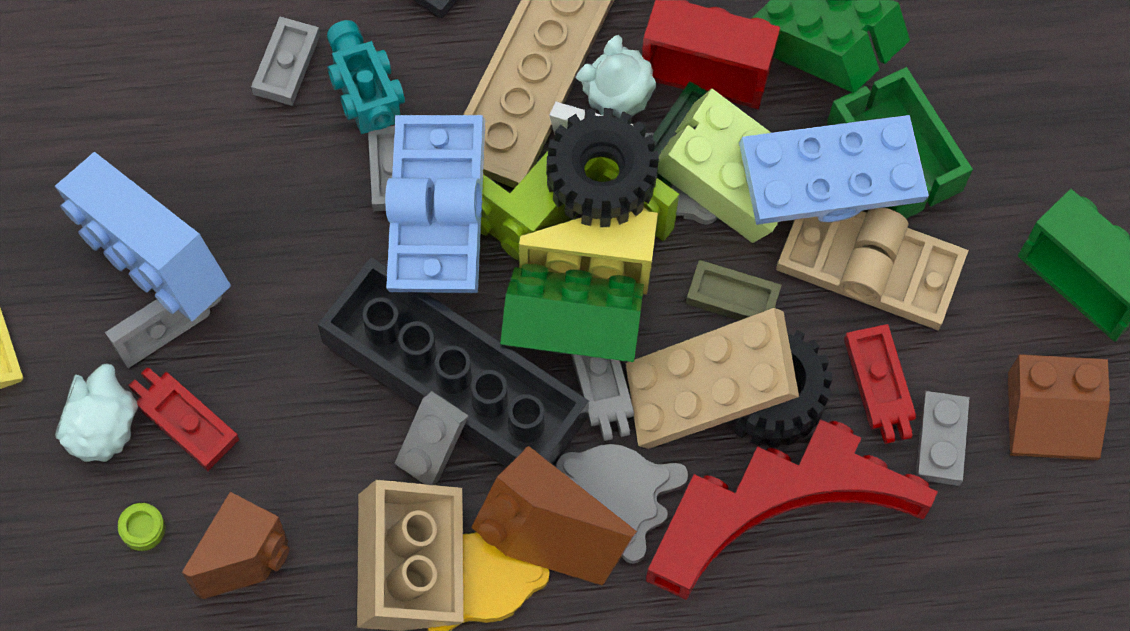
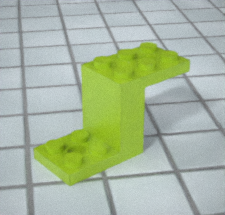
[481,151,679,260]

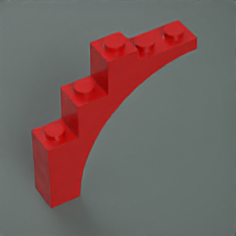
[646,419,938,600]

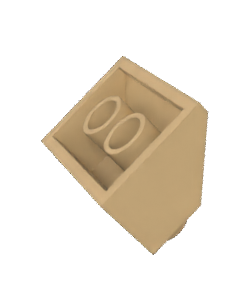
[357,480,463,631]

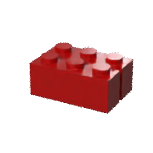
[642,0,780,110]

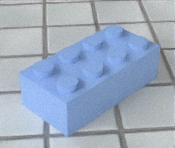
[55,152,231,321]

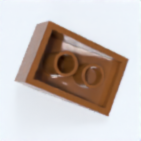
[471,446,637,585]

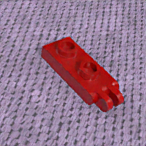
[844,324,916,444]
[128,367,240,471]

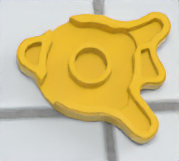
[427,532,550,631]

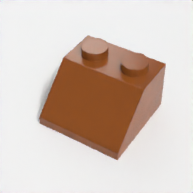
[1008,355,1110,460]
[182,492,290,599]

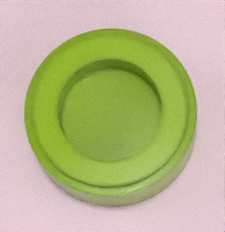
[118,503,166,551]

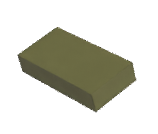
[685,260,782,321]

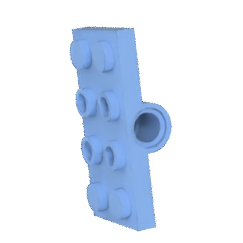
[385,115,486,293]
[739,115,929,225]

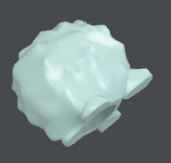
[575,35,656,119]
[55,363,138,462]

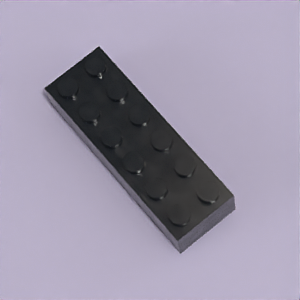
[318,257,589,467]

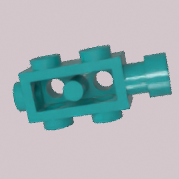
[327,20,405,134]

